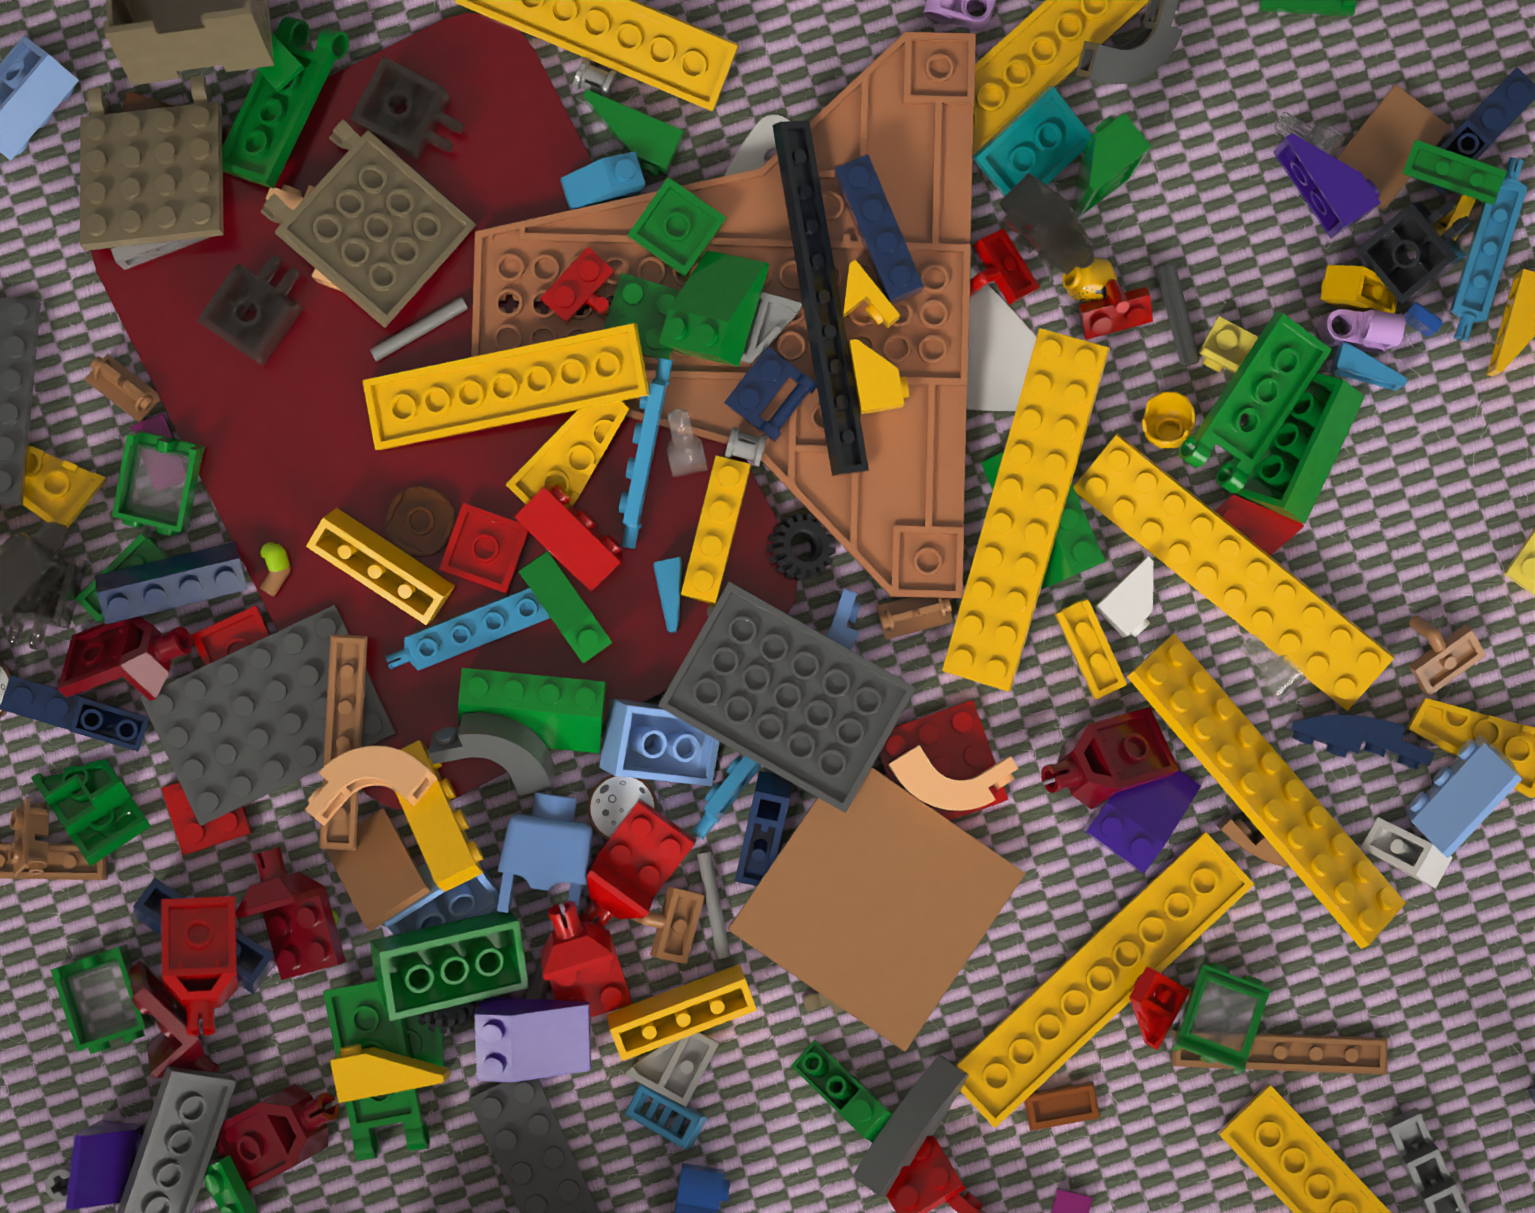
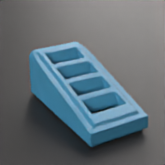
[1330,341,1407,391]
[653,557,683,634]
[624,1083,707,1149]

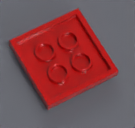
[879,700,1009,821]

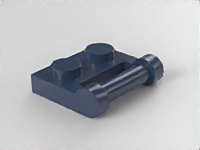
[724,346,817,442]

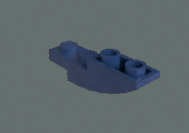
[1430,67,1535,195]
[0,675,150,752]
[1285,715,1435,770]

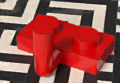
[970,228,1040,305]
[540,247,615,324]
[1078,279,1153,340]

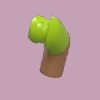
[259,542,291,597]

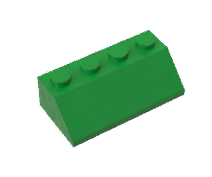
[1073,112,1151,219]
[1232,373,1365,524]
[980,451,1106,590]
[458,668,607,753]
[369,911,529,1021]

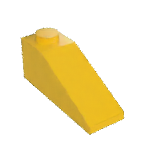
[1486,269,1535,377]
[330,1044,451,1103]

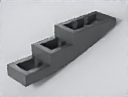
[852,1055,969,1197]
[1384,1107,1468,1213]

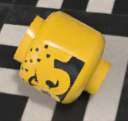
[1062,255,1117,302]

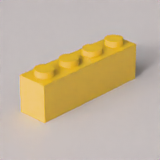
[681,456,751,605]
[306,508,455,625]
[395,740,484,892]
[607,964,757,1061]

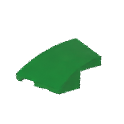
[30,759,152,867]

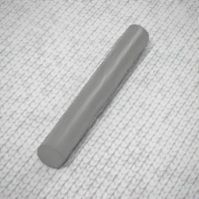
[370,297,468,361]
[697,851,731,959]

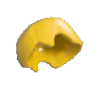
[1142,391,1196,448]

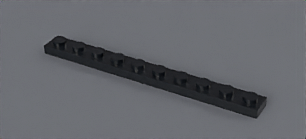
[772,121,869,476]

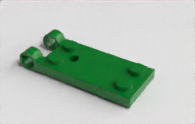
[222,16,349,189]
[1179,311,1332,493]
[323,980,430,1161]

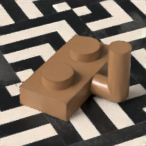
[1408,616,1486,697]
[631,886,705,964]

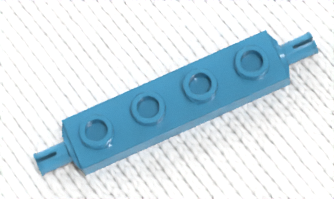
[1449,157,1528,342]
[619,357,673,549]
[385,587,550,671]
[692,755,762,840]

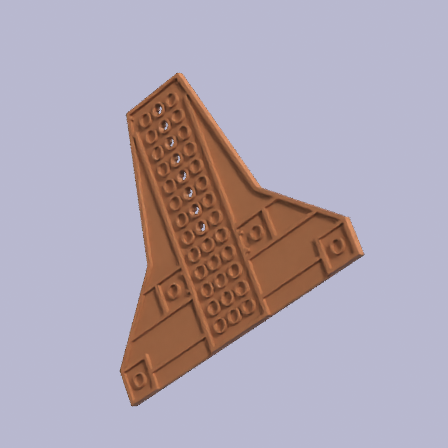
[471,32,976,599]

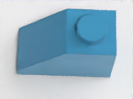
[560,151,645,210]

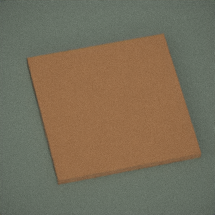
[728,767,1026,1052]

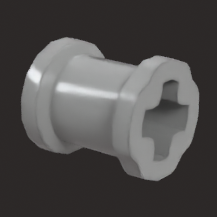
[573,58,617,98]
[725,426,768,467]
[45,1164,71,1202]

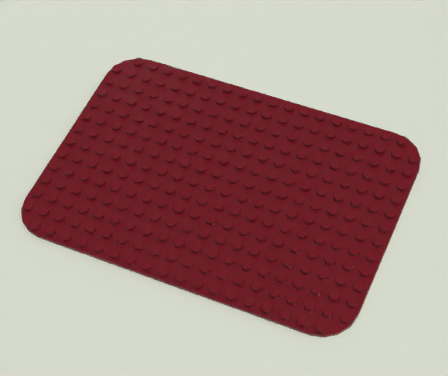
[90,13,798,810]

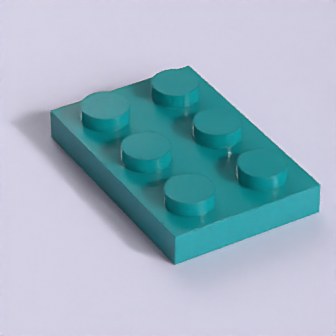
[972,86,1092,211]

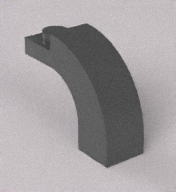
[1075,0,1183,84]
[428,712,556,796]

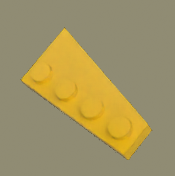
[506,401,631,506]
[23,446,107,535]
[1406,698,1535,798]

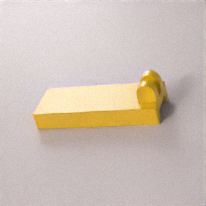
[1054,598,1127,700]

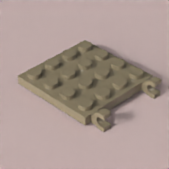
[80,76,224,251]
[261,119,476,328]

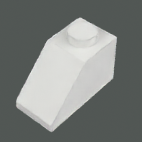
[1094,556,1154,638]
[1361,817,1453,889]

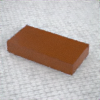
[1024,1081,1100,1131]

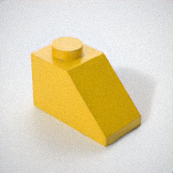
[1320,265,1398,313]
[849,339,909,415]

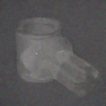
[1274,112,1345,157]
[667,408,708,477]
[1240,634,1307,702]

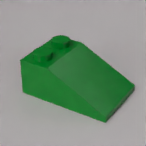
[659,250,769,367]

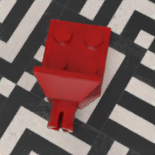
[579,798,697,928]
[161,896,238,1036]
[541,901,633,1018]

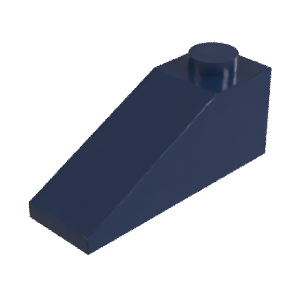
[735,770,793,886]

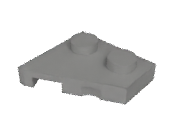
[741,292,802,364]
[625,1032,719,1107]

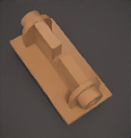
[84,354,161,423]
[876,597,953,640]
[9,797,49,876]

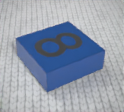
[1401,302,1443,338]

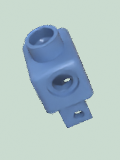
[497,792,593,918]

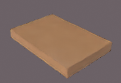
[1336,84,1451,211]
[325,808,431,931]

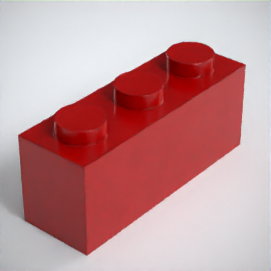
[514,481,623,592]

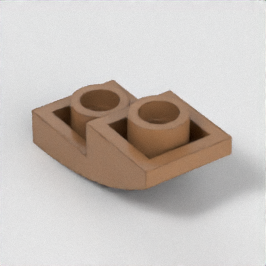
[1216,816,1288,867]

